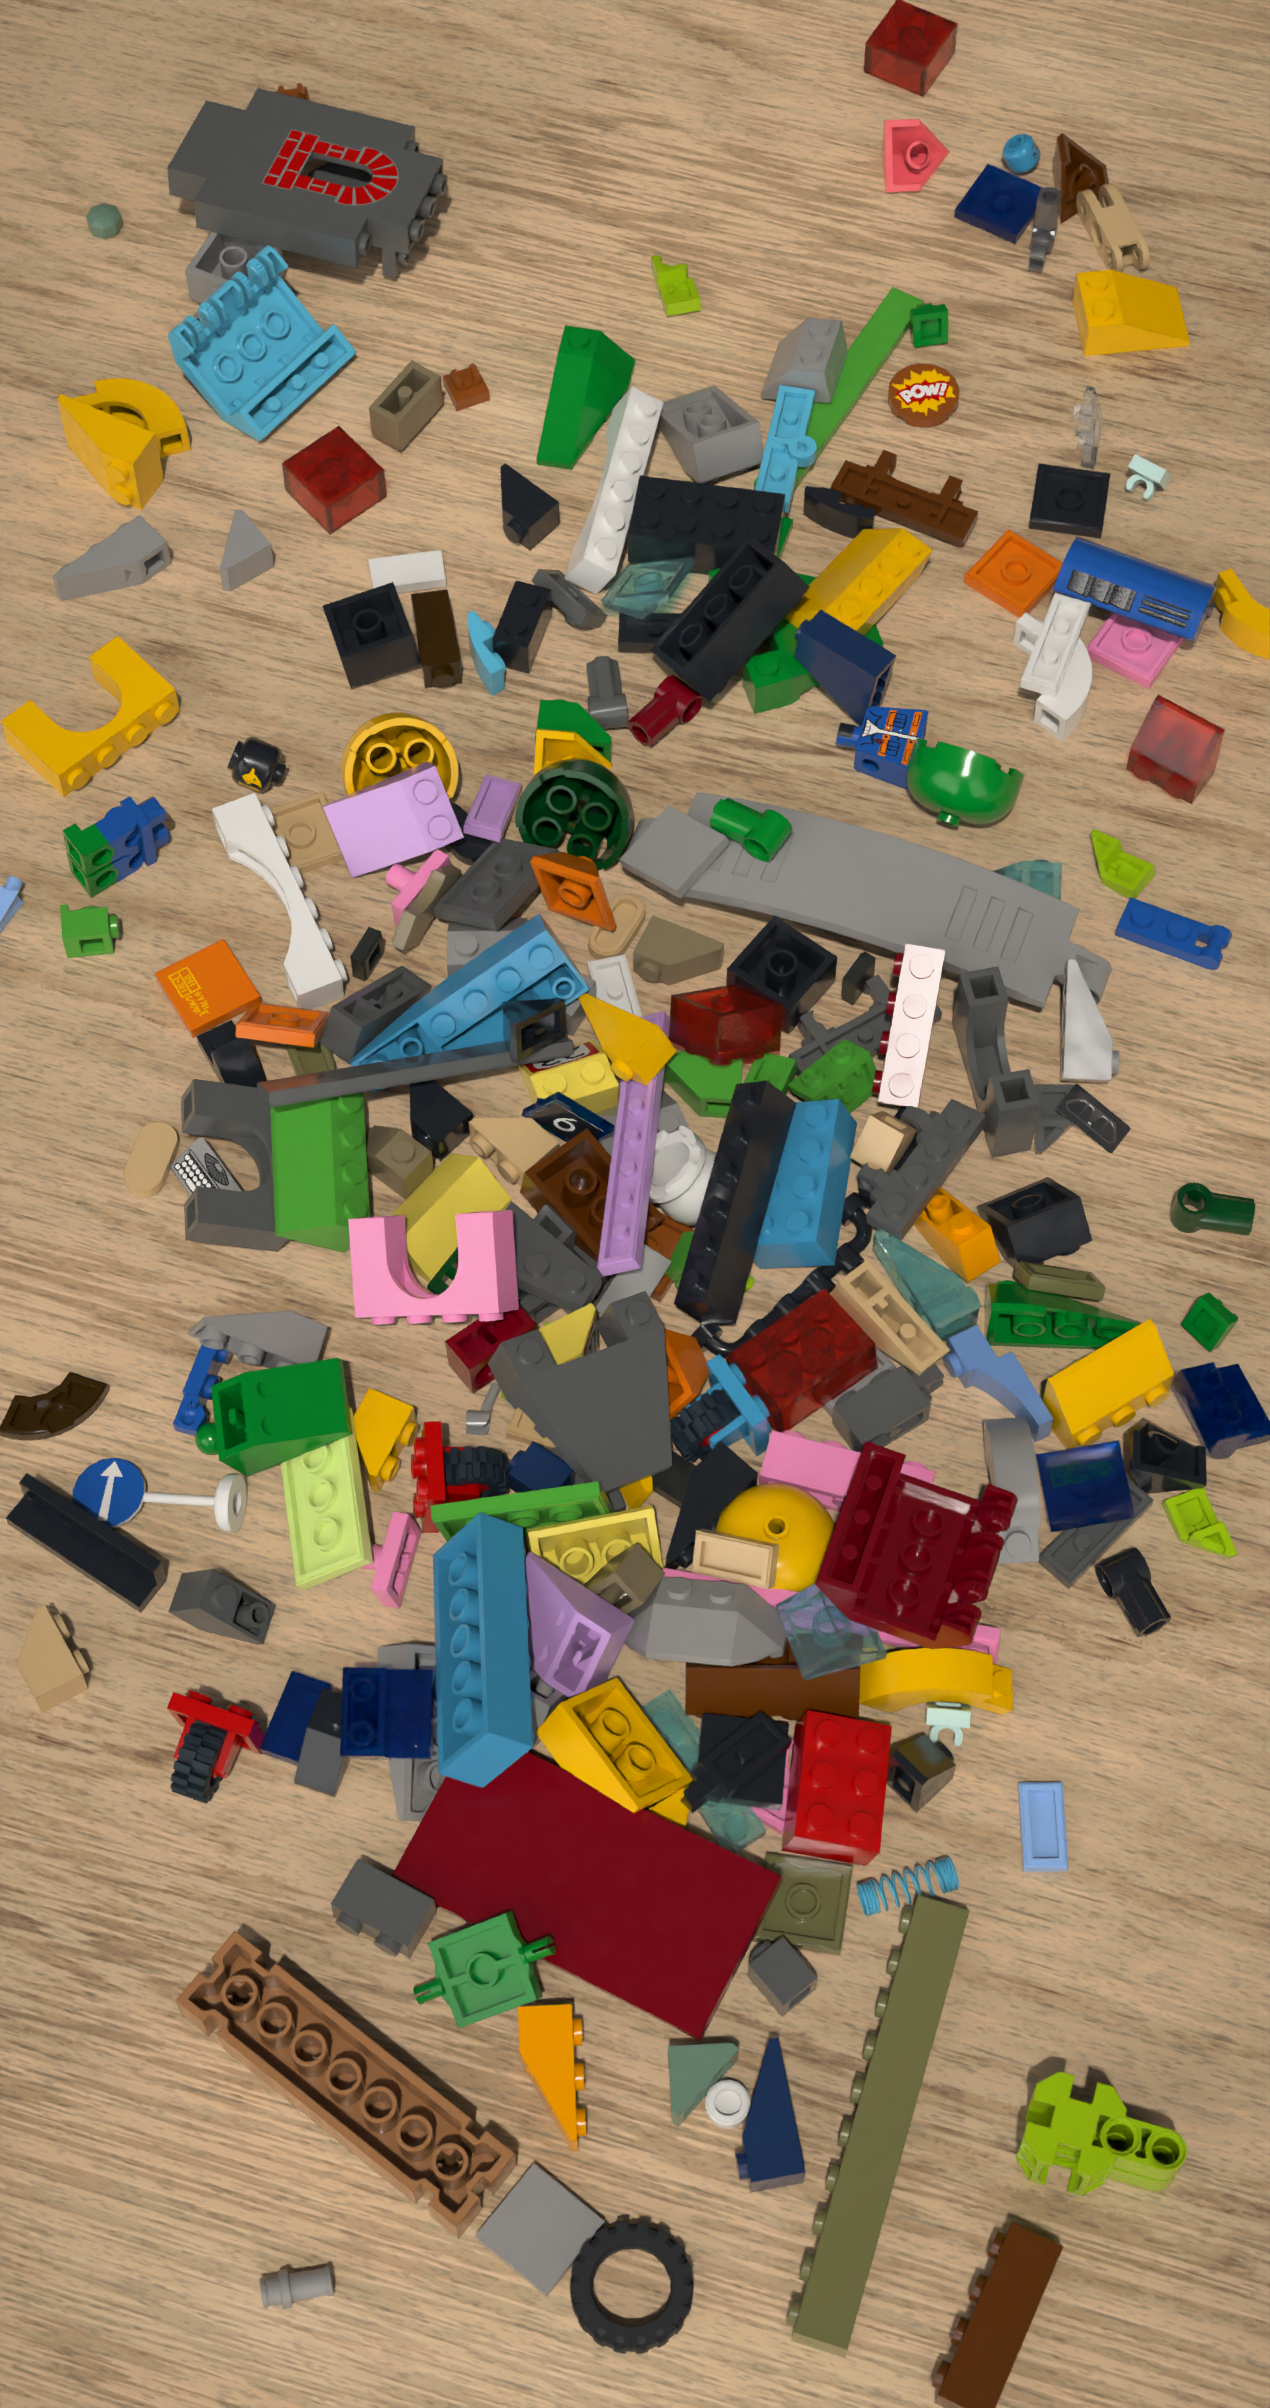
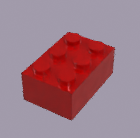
[781,1710,892,1866]

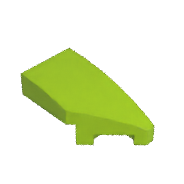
[1091,829,1155,899]

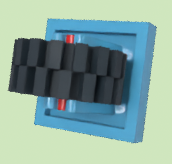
[670,1354,772,1463]

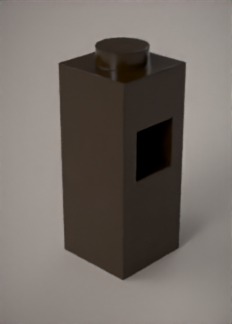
[411,589,462,688]

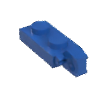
[173,1344,233,1436]

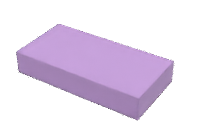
[463,775,522,843]

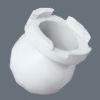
[649,1126,716,1227]

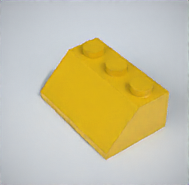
[1042,1318,1175,1452]

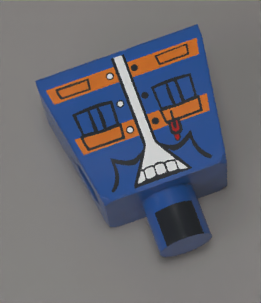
[836,706,929,790]

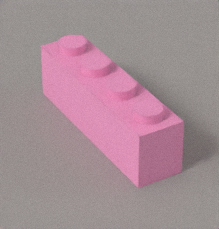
[759,1430,935,1512]

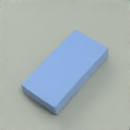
[1018,1782,1068,1872]

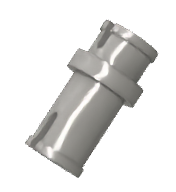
[259,2266,333,2309]

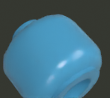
[1002,134,1041,173]

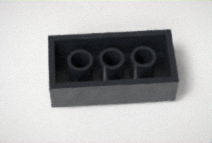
[627,475,785,572]
[650,536,810,702]

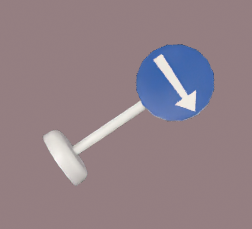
[72,1458,247,1533]

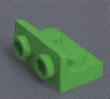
[788,1039,876,1113]

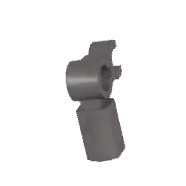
[1028,187,1062,273]

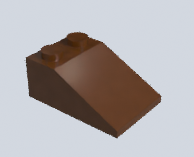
[520,1128,664,1263]

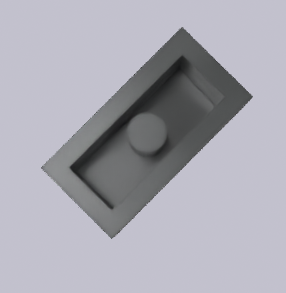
[331,1859,437,1958]

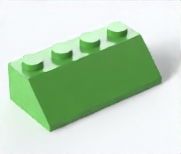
[270,1092,370,1253]

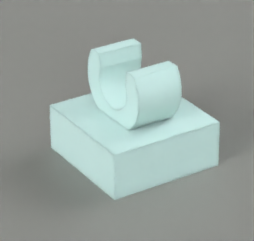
[1126,454,1172,501]
[925,1702,971,1747]

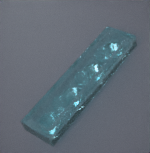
[640,1690,766,1854]

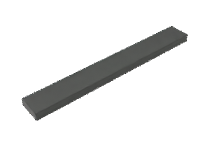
[257,1037,574,1107]

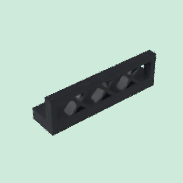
[6,1473,167,1613]

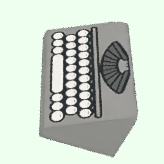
[170,1137,242,1195]

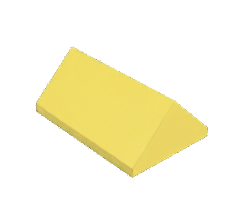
[391,1153,512,1283]
[527,1505,663,1585]

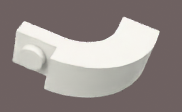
[1013,613,1092,742]

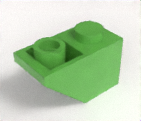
[663,1051,743,1118]

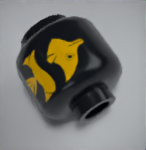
[227,737,287,793]

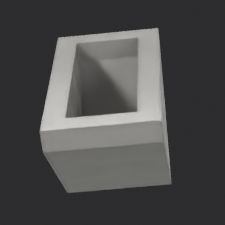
[220,509,274,591]

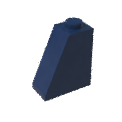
[794,610,896,726]

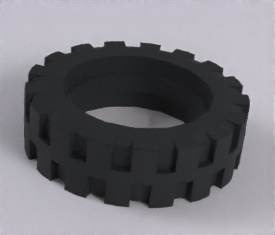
[570,2222,693,2354]

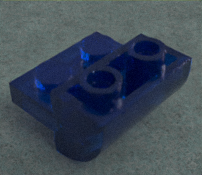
[1172,1362,1270,1459]
[340,1667,434,1760]

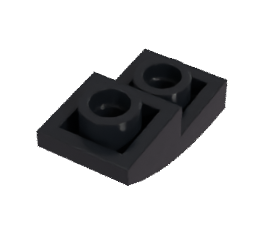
[803,486,876,539]

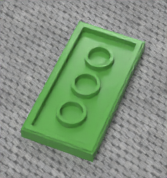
[430,1481,614,1542]

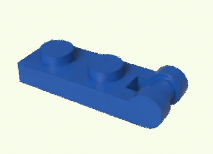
[1115,897,1232,970]

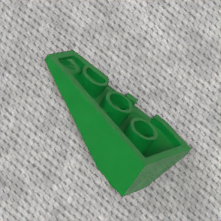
[536,325,635,470]

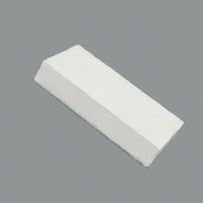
[368,550,447,593]

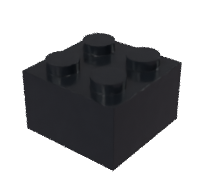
[323,582,421,688]
[726,915,837,1034]

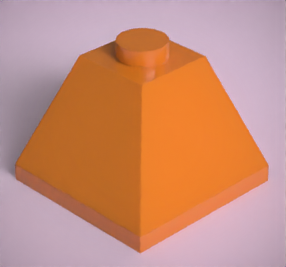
[530,852,617,932]

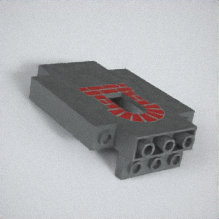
[167,88,448,278]

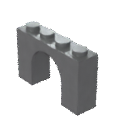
[952,966,1040,1157]
[181,1079,288,1252]

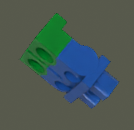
[62,796,170,898]

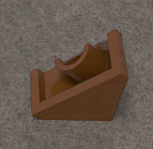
[1052,133,1109,224]

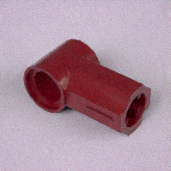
[628,675,704,746]

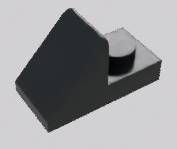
[196,1020,266,1088]

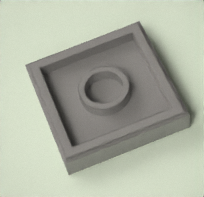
[619,805,729,899]
[475,2163,605,2298]

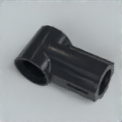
[1095,1547,1171,1637]

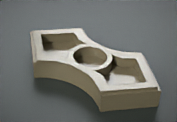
[391,865,462,951]

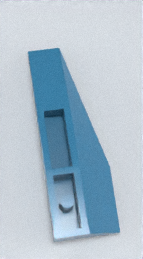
[349,913,590,1093]

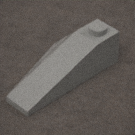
[377,1644,446,1821]

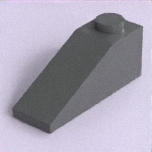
[320,965,432,1064]

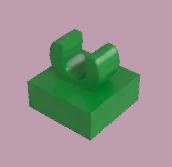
[910,303,949,348]
[1181,1292,1238,1352]

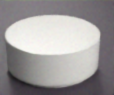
[705,2080,751,2129]

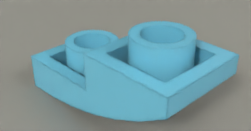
[467,610,506,696]

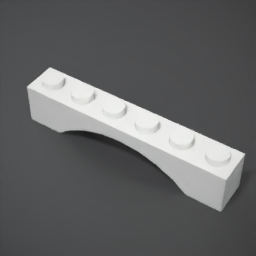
[564,386,664,595]
[212,793,348,1010]

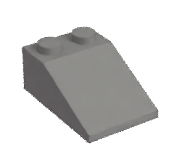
[658,385,763,483]

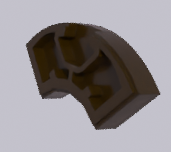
[0,1372,109,1441]

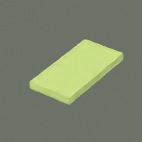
[281,1407,373,1590]

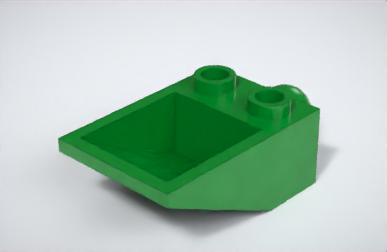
[195,1358,352,1477]

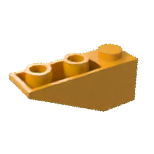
[913,1187,1001,1282]
[518,2004,587,2151]

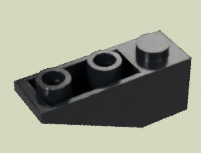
[665,1441,758,1570]

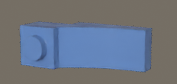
[944,1325,1053,1442]

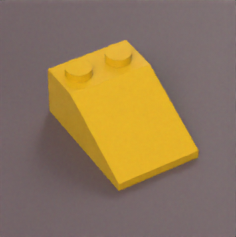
[1072,270,1190,356]
[57,394,164,510]
[535,1677,694,1813]

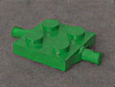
[413,1911,556,2029]

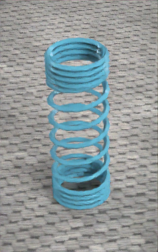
[857,1856,959,1917]

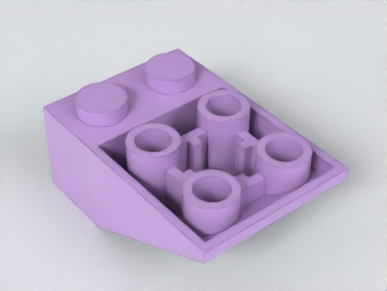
[524,1552,635,1698]

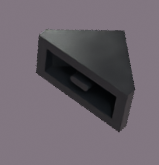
[503,998,566,1062]

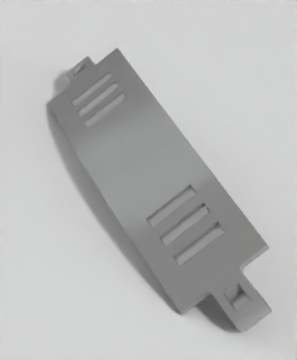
[626,792,1112,1008]

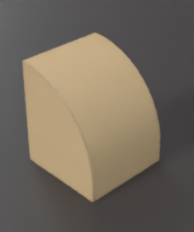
[850,1111,917,1174]

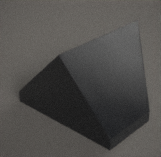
[1129,1418,1207,1494]

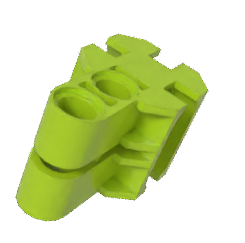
[1016,2071,1187,2197]

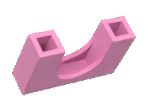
[348,1210,519,1325]

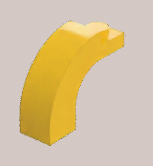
[73,378,191,458]
[1214,568,1270,659]
[859,1648,1013,1715]

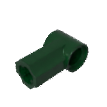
[1170,1183,1255,1235]

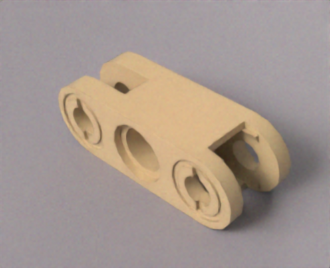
[1076,183,1150,272]

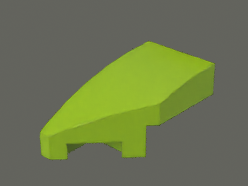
[651,255,701,316]
[1162,1488,1238,1559]

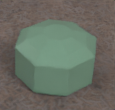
[86,203,123,239]

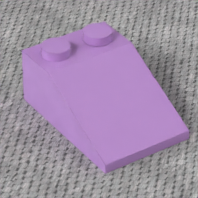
[322,761,464,878]

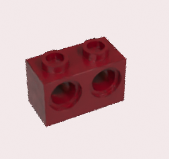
[445,1305,537,1393]

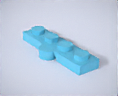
[755,385,817,513]

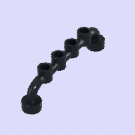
[691,1192,873,1359]

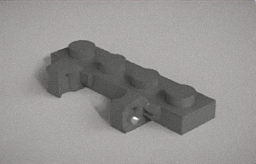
[788,974,942,1076]
[857,1099,987,1241]

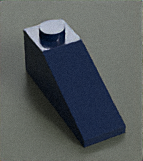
[735,2038,806,2193]

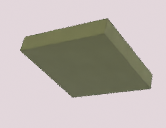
[753,1853,853,1956]

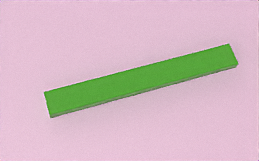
[754,287,924,493]

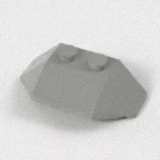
[624,1576,791,1667]

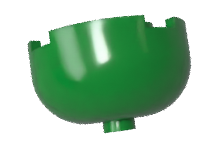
[906,738,1025,827]

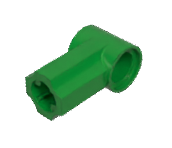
[709,798,793,862]

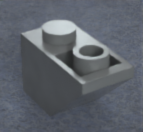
[169,1569,276,1645]

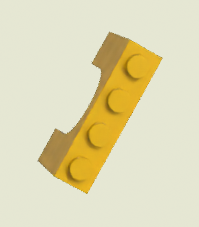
[1,636,180,797]

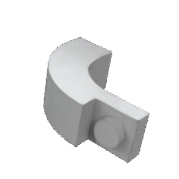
[983,1417,1040,1564]

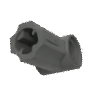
[586,656,628,729]

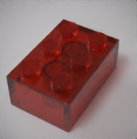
[726,1288,878,1433]

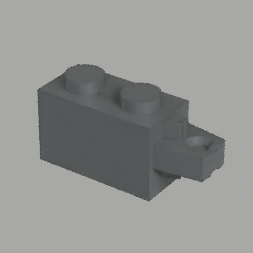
[832,1364,944,1453]

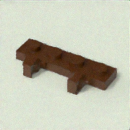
[830,450,979,548]

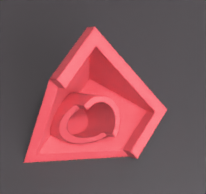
[882,119,949,192]

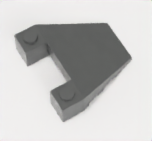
[488,1291,673,1494]

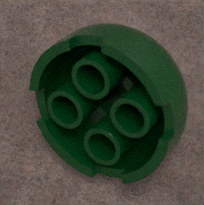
[515,758,634,871]

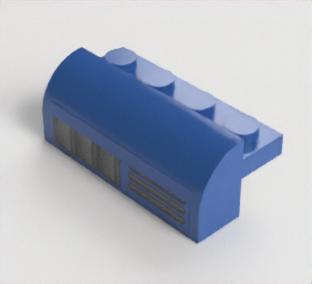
[1053,537,1218,643]

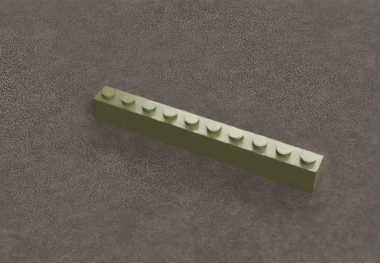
[786,1895,970,2358]

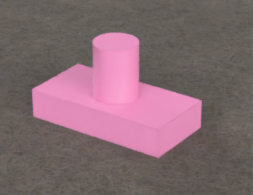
[386,849,450,926]
[361,1512,421,1608]

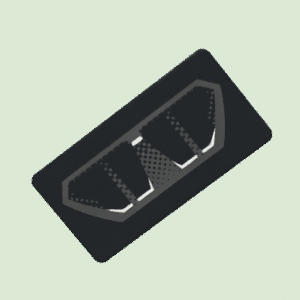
[1057,1084,1131,1153]

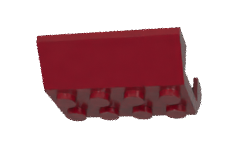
[815,1441,1018,1649]

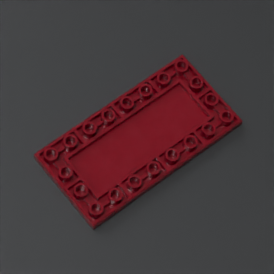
[391,1752,783,2041]

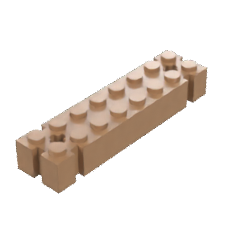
[175,1931,517,2239]

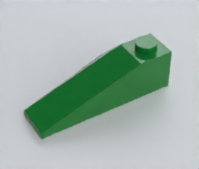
[984,1280,1142,1350]

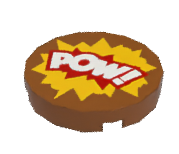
[888,363,959,427]

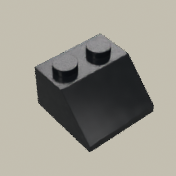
[977,1177,1093,1268]

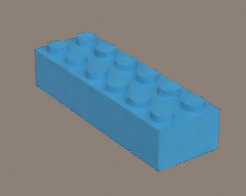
[433,1512,534,1788]

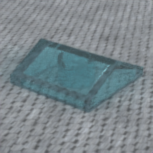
[601,557,695,619]
[776,1584,887,1681]

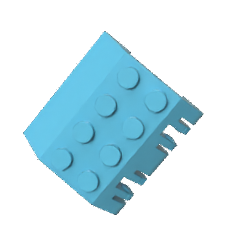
[168,245,357,441]

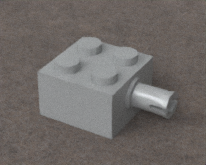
[185,232,285,324]

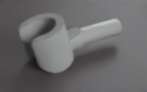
[466,1383,500,1435]

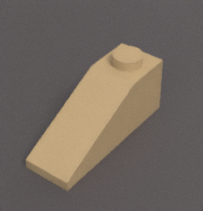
[828,1259,950,1376]

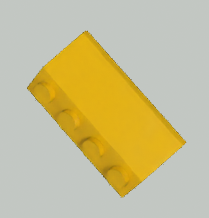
[784,528,933,635]

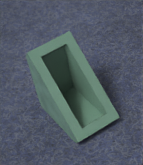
[668,2043,739,2127]

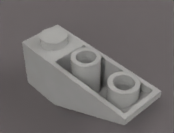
[53,515,171,601]
[188,1311,328,1369]

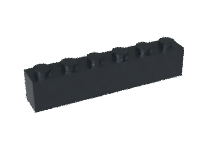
[674,1080,796,1325]

